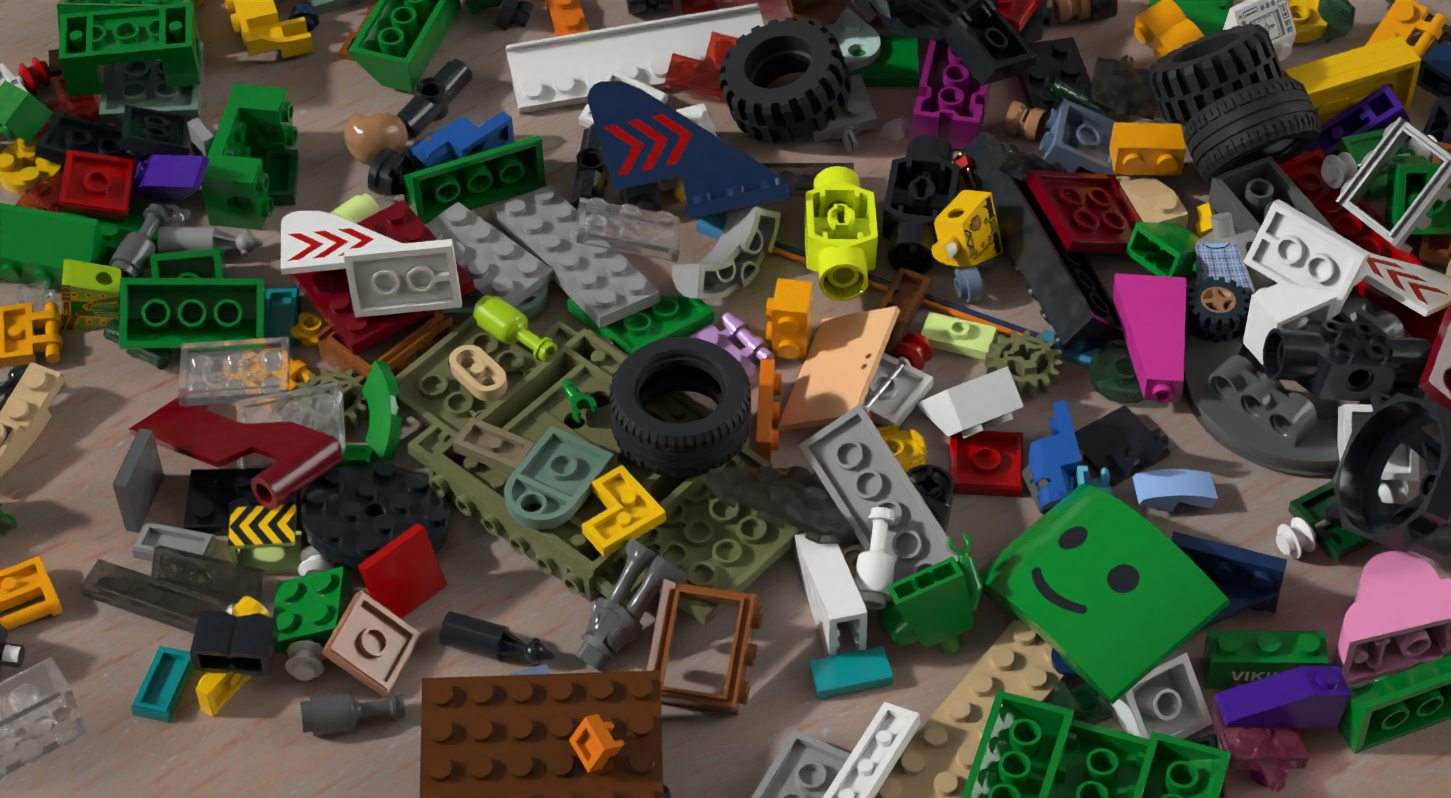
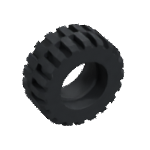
[719,17,851,144]
[1147,24,1283,125]

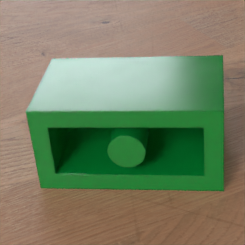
[0,80,53,144]

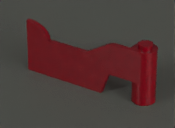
[129,387,342,510]

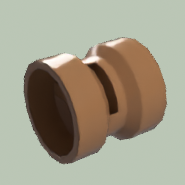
[1052,0,1091,23]
[1004,101,1047,142]

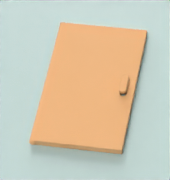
[777,306,900,432]

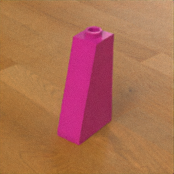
[1112,273,1186,403]

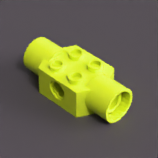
[804,166,878,301]

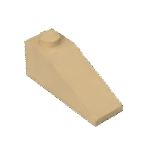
[1115,174,1189,246]

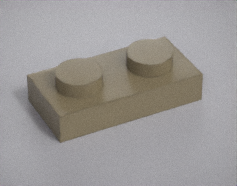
[453,417,536,475]

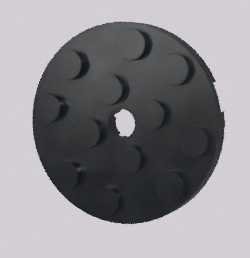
[300,461,450,569]

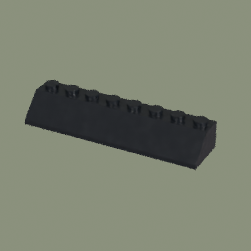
[955,131,1126,354]

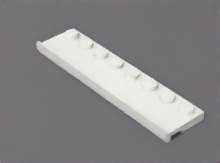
[506,3,764,114]

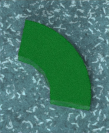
[362,361,402,460]

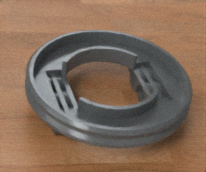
[1183,281,1425,475]

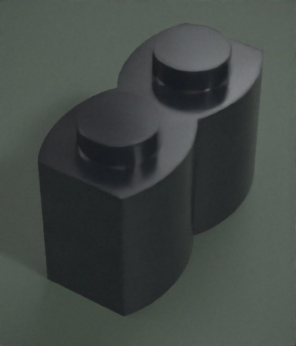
[190,610,279,676]

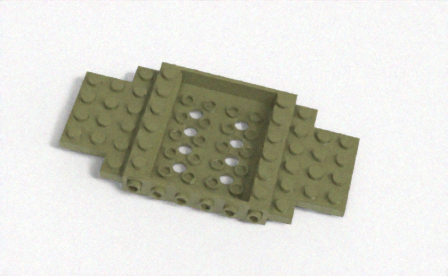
[395,315,805,626]

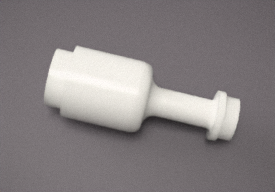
[854,507,895,610]

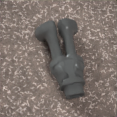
[576,538,689,671]

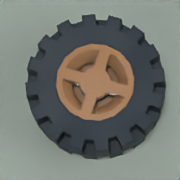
[1185,276,1250,342]

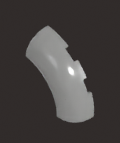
[672,207,781,300]

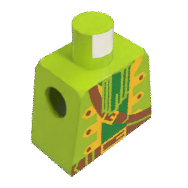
[61,259,122,330]

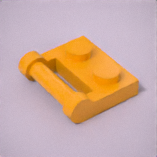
[0,556,64,631]

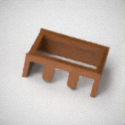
[317,310,454,383]
[646,578,763,715]

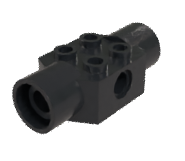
[882,135,960,274]
[1263,320,1432,402]

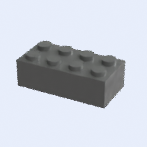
[1208,156,1338,234]

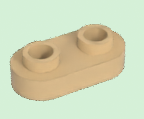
[449,345,508,401]

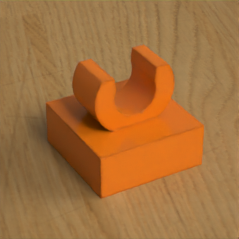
[569,714,624,773]

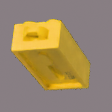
[1283,35,1421,125]

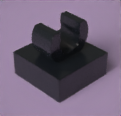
[495,0,534,30]

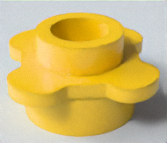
[291,312,329,347]

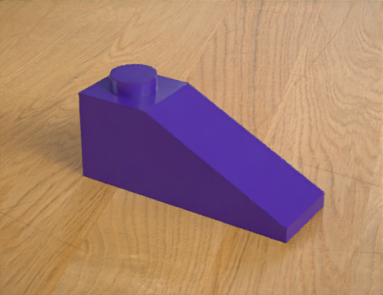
[1307,84,1411,157]
[133,155,210,206]
[1215,666,1351,728]

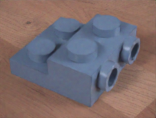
[1039,99,1116,175]

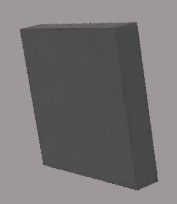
[113,428,164,533]

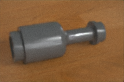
[109,204,168,278]
[300,692,405,736]

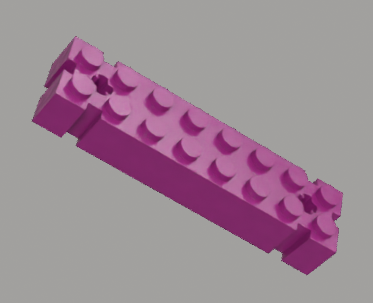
[911,39,992,150]

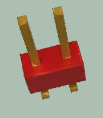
[951,152,976,190]

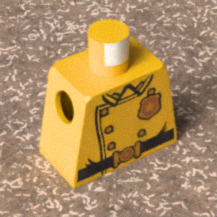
[931,190,1003,267]

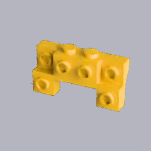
[224,0,314,59]

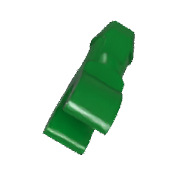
[562,379,597,423]

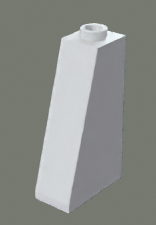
[794,528,868,657]

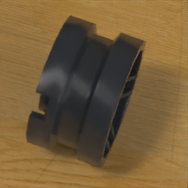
[368,148,415,201]
[907,464,954,521]

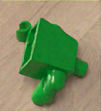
[878,533,983,654]

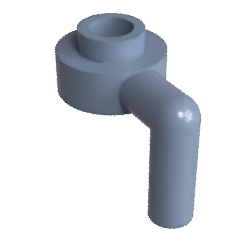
[952,258,994,303]

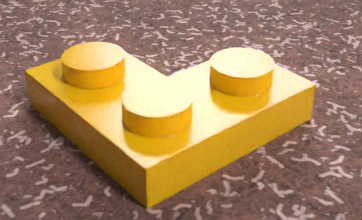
[582,465,666,558]

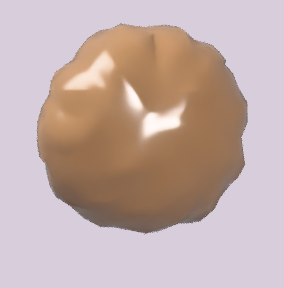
[344,112,408,166]

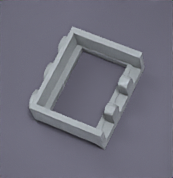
[1336,117,1451,254]

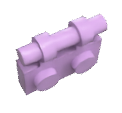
[690,312,775,378]

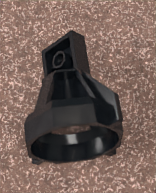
[869,0,1036,86]
[1324,391,1451,562]

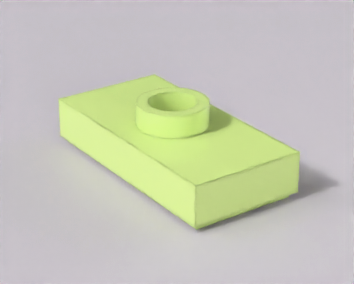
[921,312,997,360]

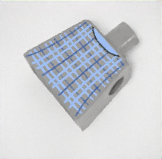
[1195,212,1273,294]

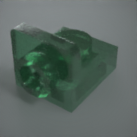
[1317,0,1356,43]
[1051,681,1114,725]

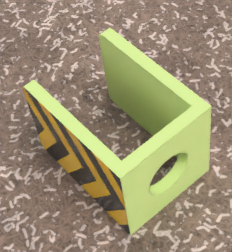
[228,504,302,575]

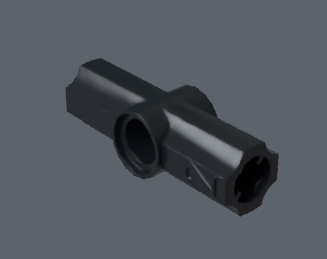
[397,58,472,141]
[571,124,608,216]

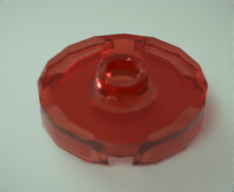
[16,173,63,213]

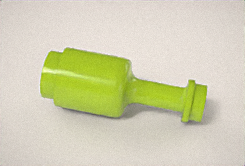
[473,295,557,362]

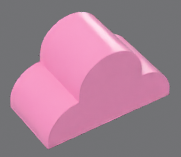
[1332,551,1451,685]

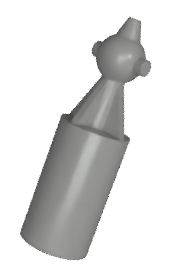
[158,226,263,256]

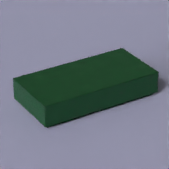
[263,149,299,206]

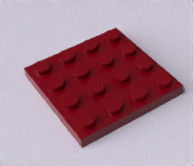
[288,199,475,355]

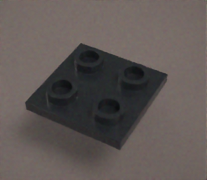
[1075,405,1170,487]

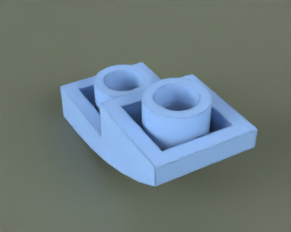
[1132,469,1218,512]

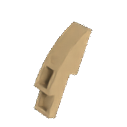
[0,362,65,478]

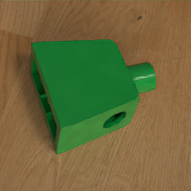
[1125,222,1200,281]

